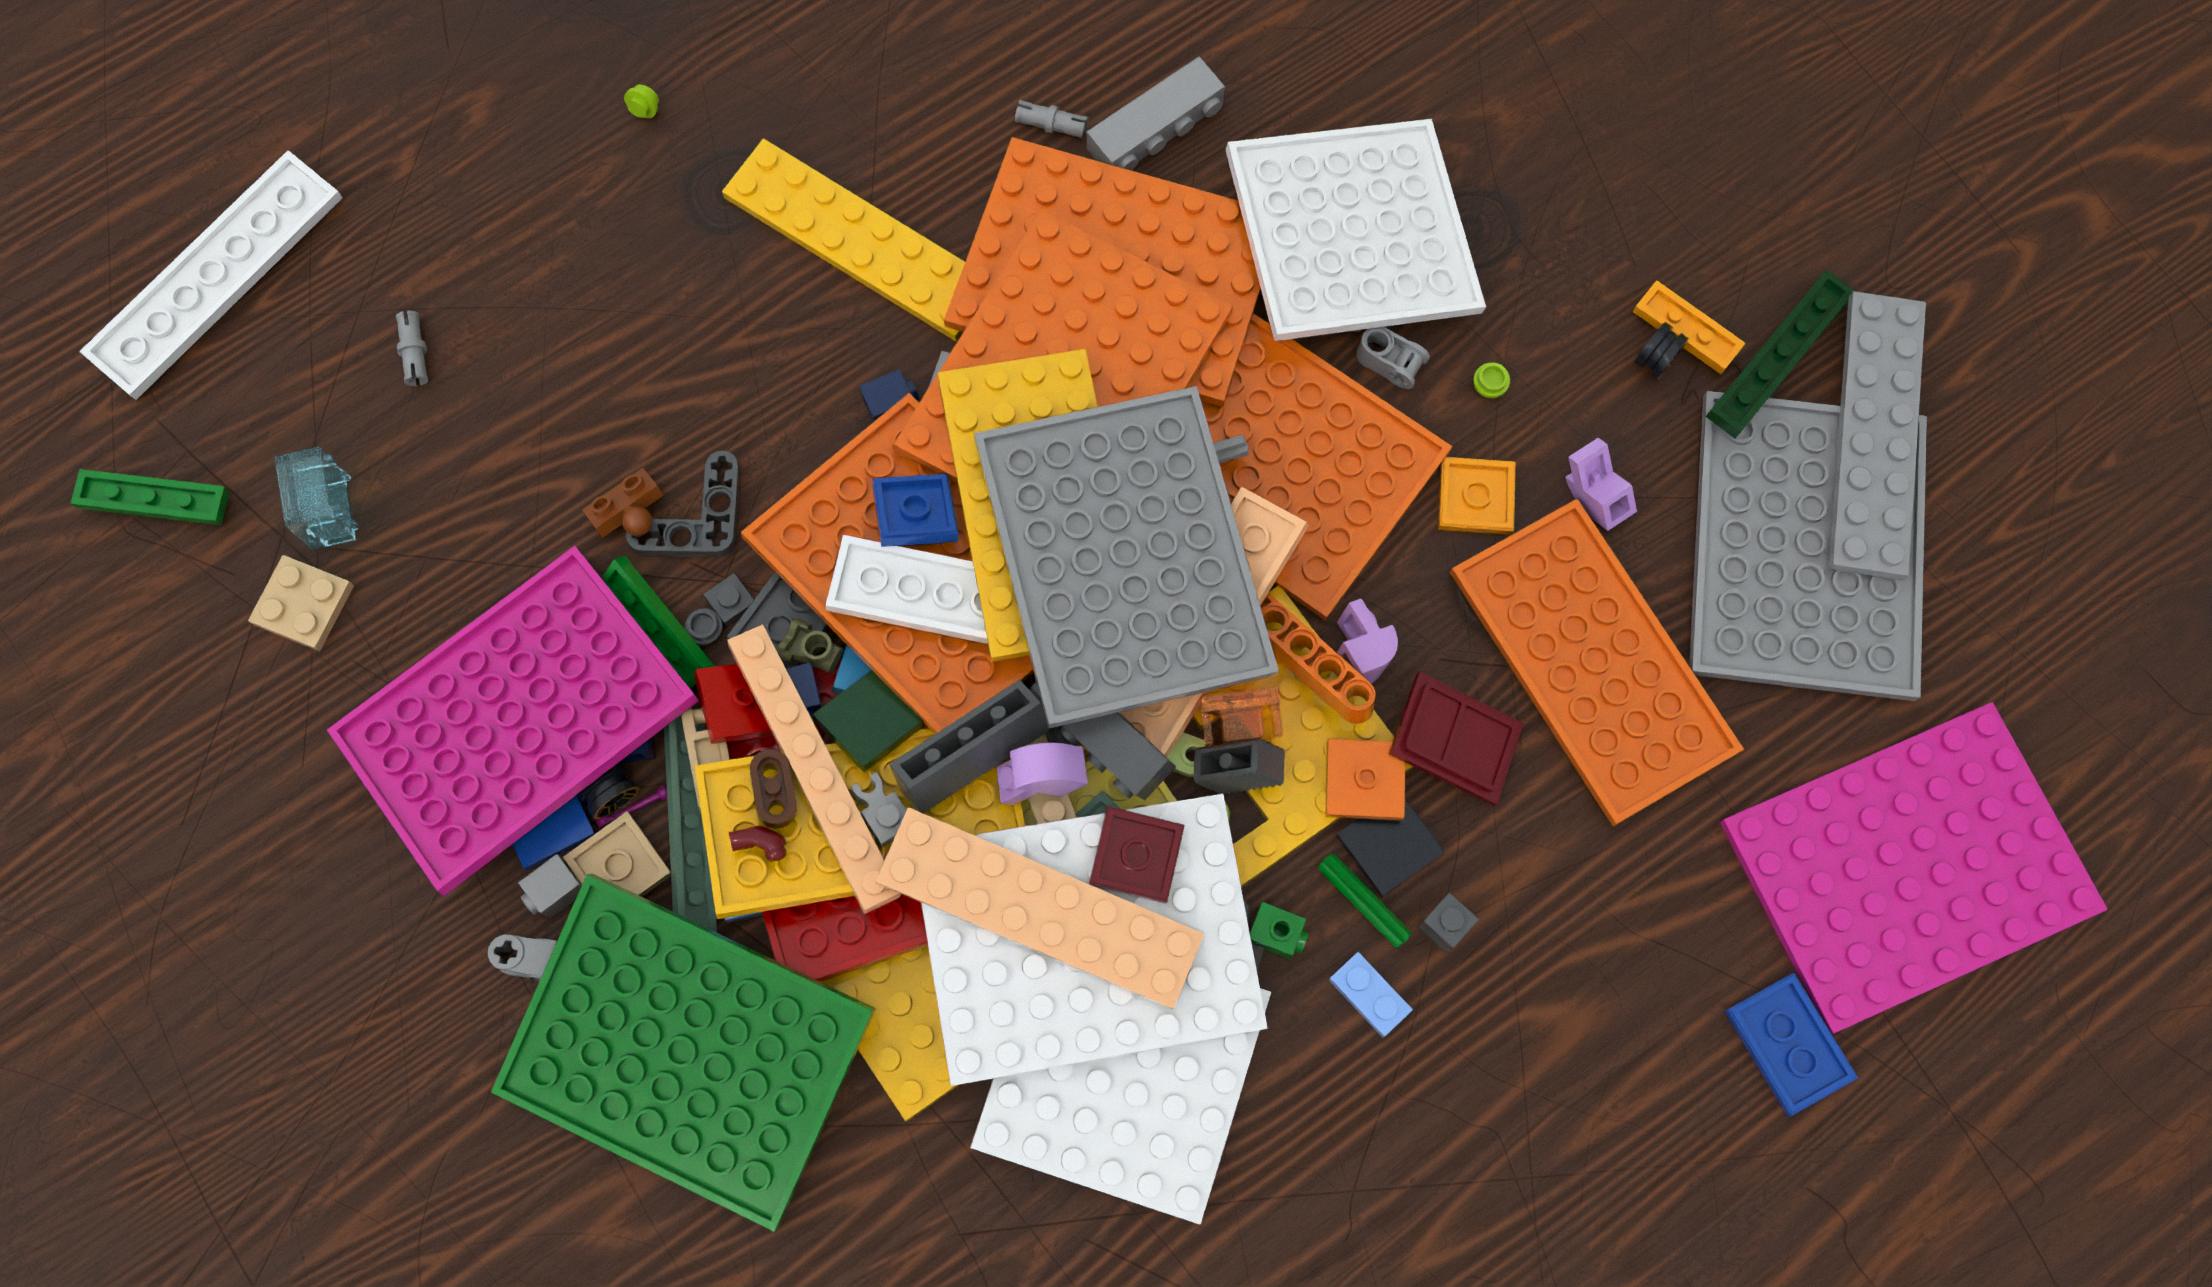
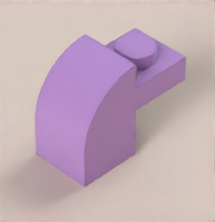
[1565,438,1637,531]
[1337,599,1398,684]
[996,743,1088,806]

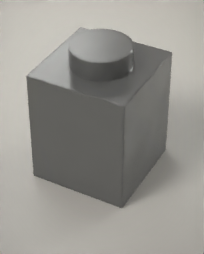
[1417,893,1479,954]

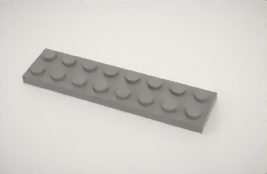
[1828,291,1926,580]

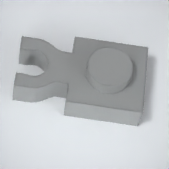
[851,772,907,848]

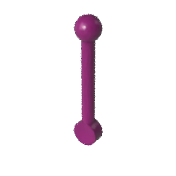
[596,785,667,830]

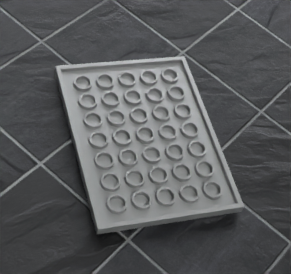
[974,386,1279,728]
[1689,391,1927,701]

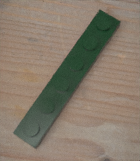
[1705,269,1855,439]

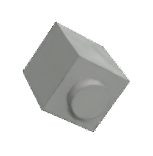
[518,854,582,919]

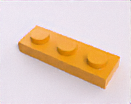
[1633,280,1746,374]

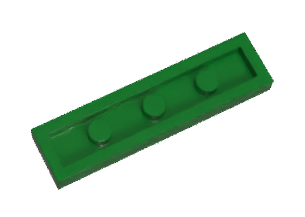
[70,469,230,526]
[601,556,715,692]

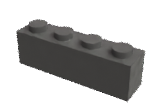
[889,680,1050,814]
[1029,682,1176,801]

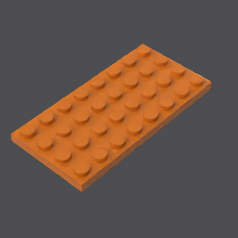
[1450,499,1744,827]

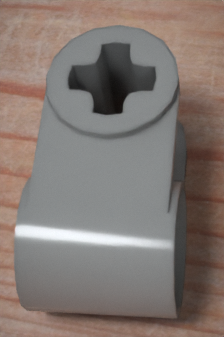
[1356,327,1430,389]
[488,935,557,982]

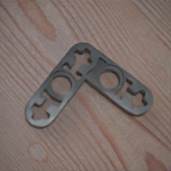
[626,450,741,557]

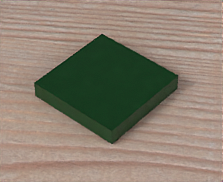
[813,670,923,772]

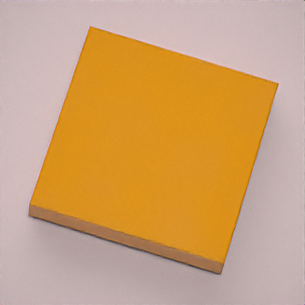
[1438,457,1516,535]

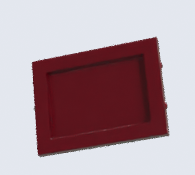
[1389,671,1524,806]

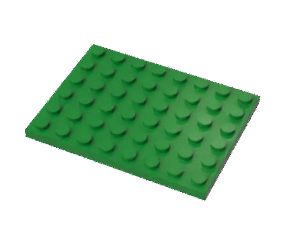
[491,873,876,1232]

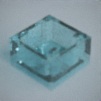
[274,446,359,550]

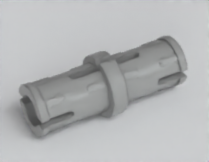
[1015,100,1088,139]
[395,310,428,386]

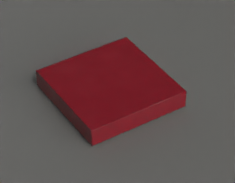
[1089,806,1185,904]

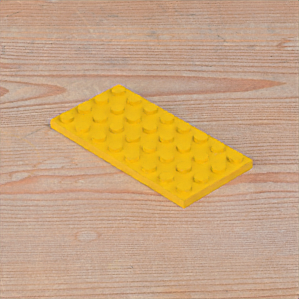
[938,349,1098,662]
[694,728,1026,919]

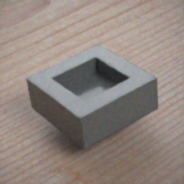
[703,573,754,627]

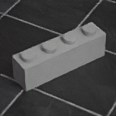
[1086,56,1225,171]

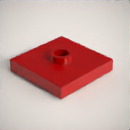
[694,664,773,744]

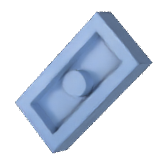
[1329,952,1413,1038]

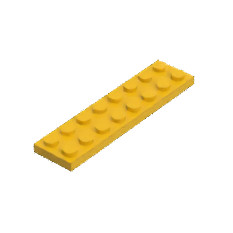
[722,138,965,342]

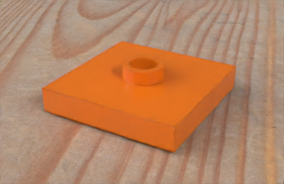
[1325,739,1405,821]

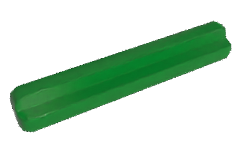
[1318,853,1411,948]

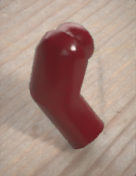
[729,826,787,862]

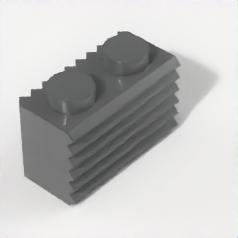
[1193,737,1285,795]

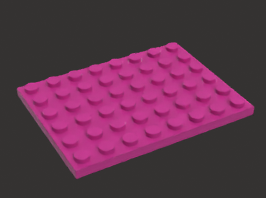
[327,546,699,896]
[1720,702,2108,1034]

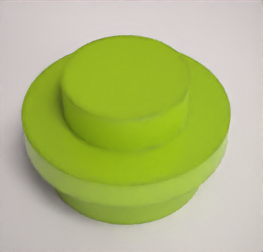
[624,85,659,118]
[1473,363,1510,399]

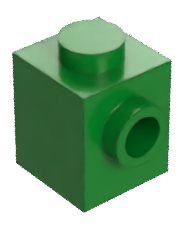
[1250,902,1309,961]

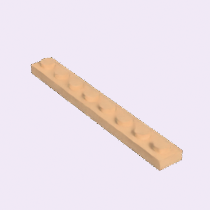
[727,624,901,914]

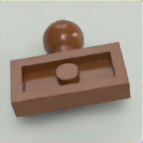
[582,468,664,538]

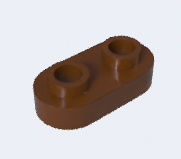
[750,750,797,829]

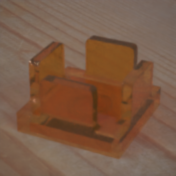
[1199,687,1283,747]

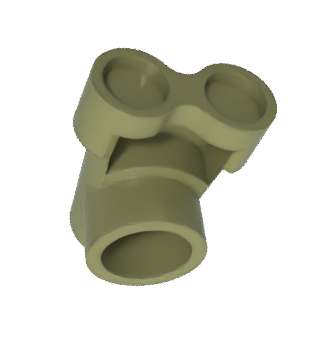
[776,618,843,673]

